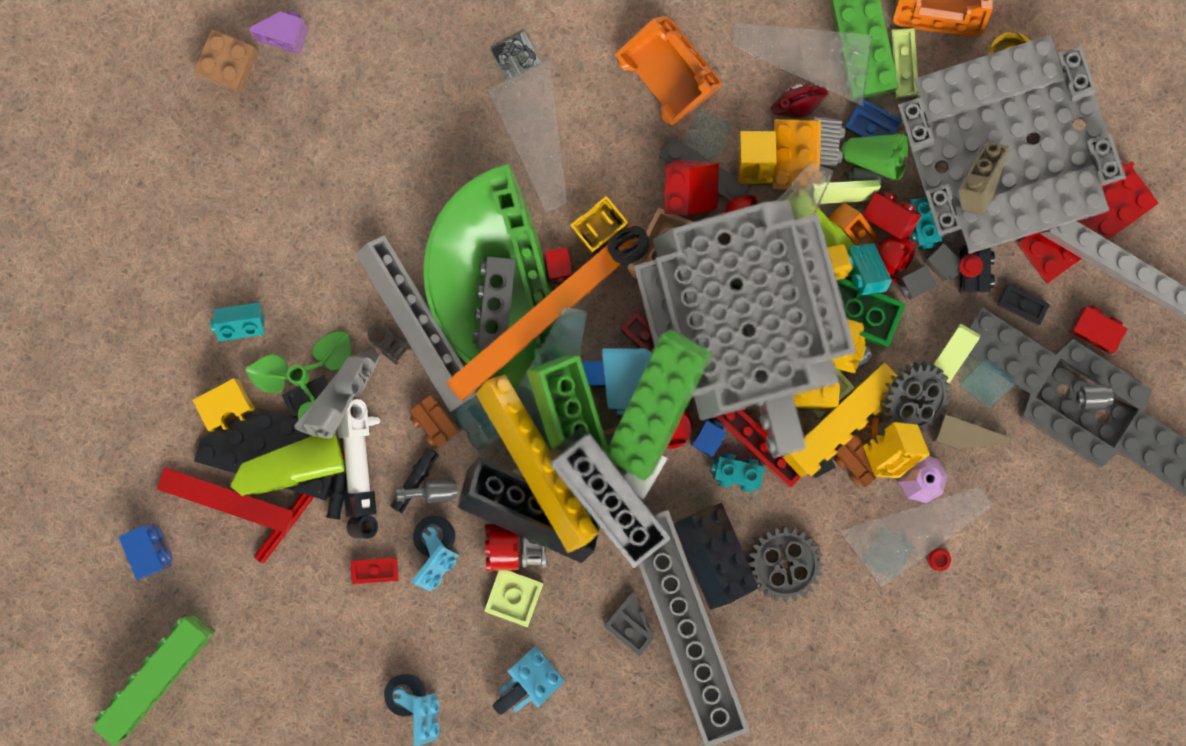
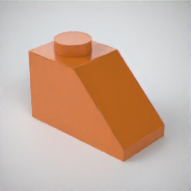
[828,203,879,246]

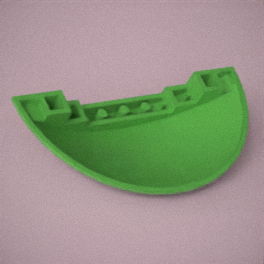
[424,164,564,391]

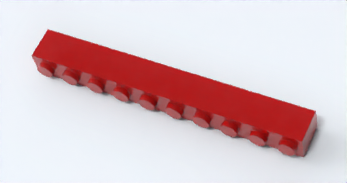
[620,311,801,488]

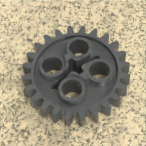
[880,361,951,432]
[748,526,824,602]

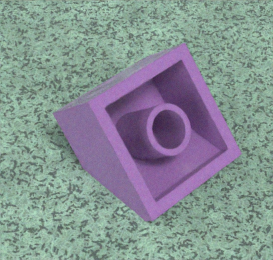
[249,11,309,54]

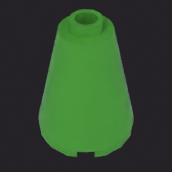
[842,134,909,180]

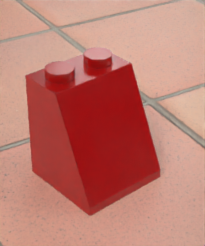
[664,160,720,215]

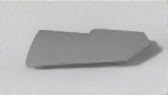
[295,348,380,438]

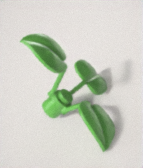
[245,331,351,421]

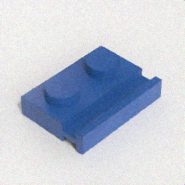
[845,98,902,137]

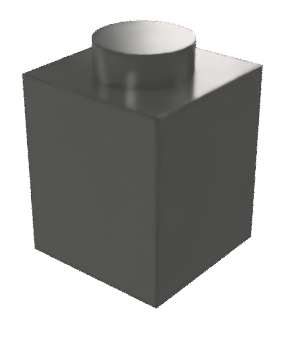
[924,243,960,281]
[898,265,938,300]

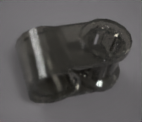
[367,325,411,365]

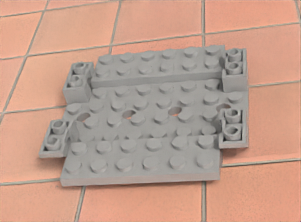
[898,35,1126,254]
[634,200,856,420]

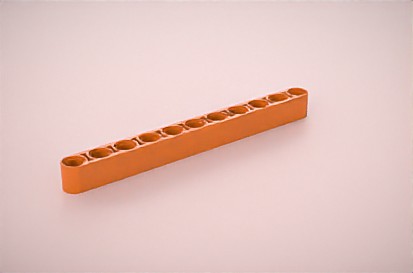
[446,223,638,401]

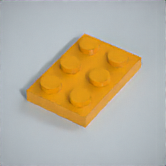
[773,119,821,191]

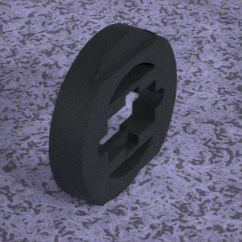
[607,226,650,264]

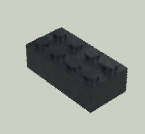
[673,502,758,610]

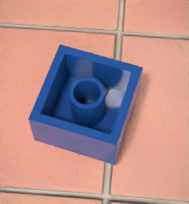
[118,524,173,580]

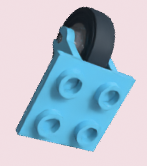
[411,516,459,591]
[492,646,565,715]
[384,674,440,746]

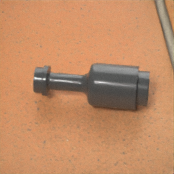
[395,478,457,503]

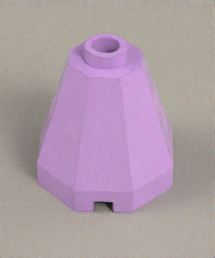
[897,456,948,503]

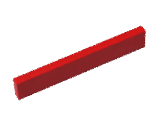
[157,467,295,533]

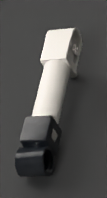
[338,399,380,539]

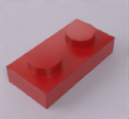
[350,557,399,584]

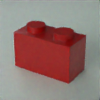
[863,191,921,239]
[1069,305,1128,354]

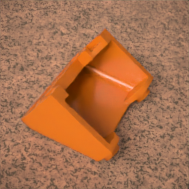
[893,0,993,37]
[614,16,723,126]

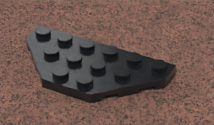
[194,408,333,500]

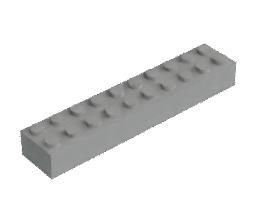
[639,510,750,746]

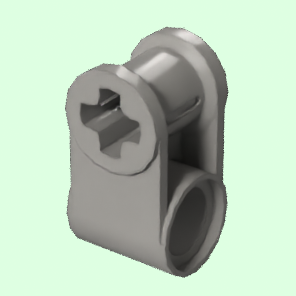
[522,538,546,567]

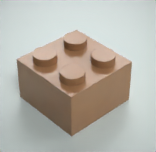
[194,29,258,94]

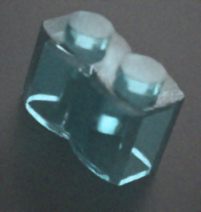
[454,397,500,451]

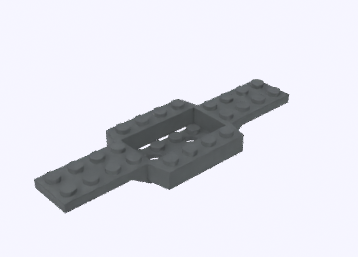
[968,307,1186,496]

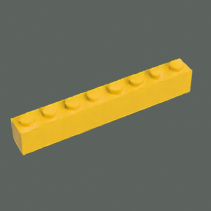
[476,374,598,553]

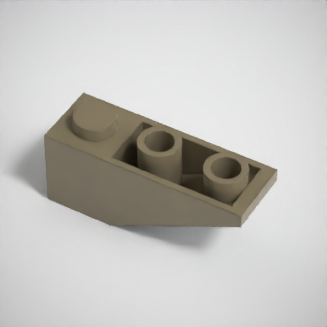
[959,142,1009,214]
[933,412,1011,449]

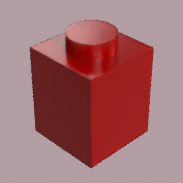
[545,247,572,284]

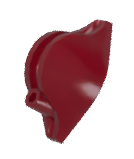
[770,83,828,118]

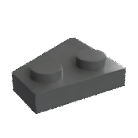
[604,591,654,656]

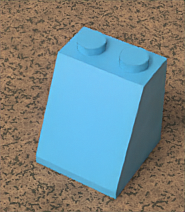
[602,349,653,417]

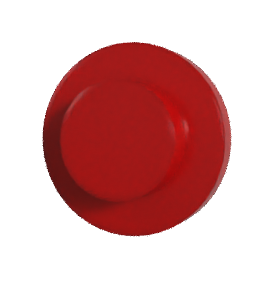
[959,254,983,278]
[927,548,951,571]

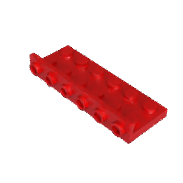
[1017,161,1159,284]

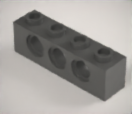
[473,256,515,350]

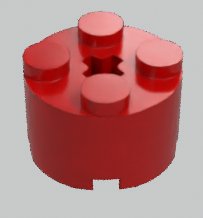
[485,524,519,571]

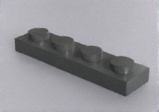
[659,137,749,201]

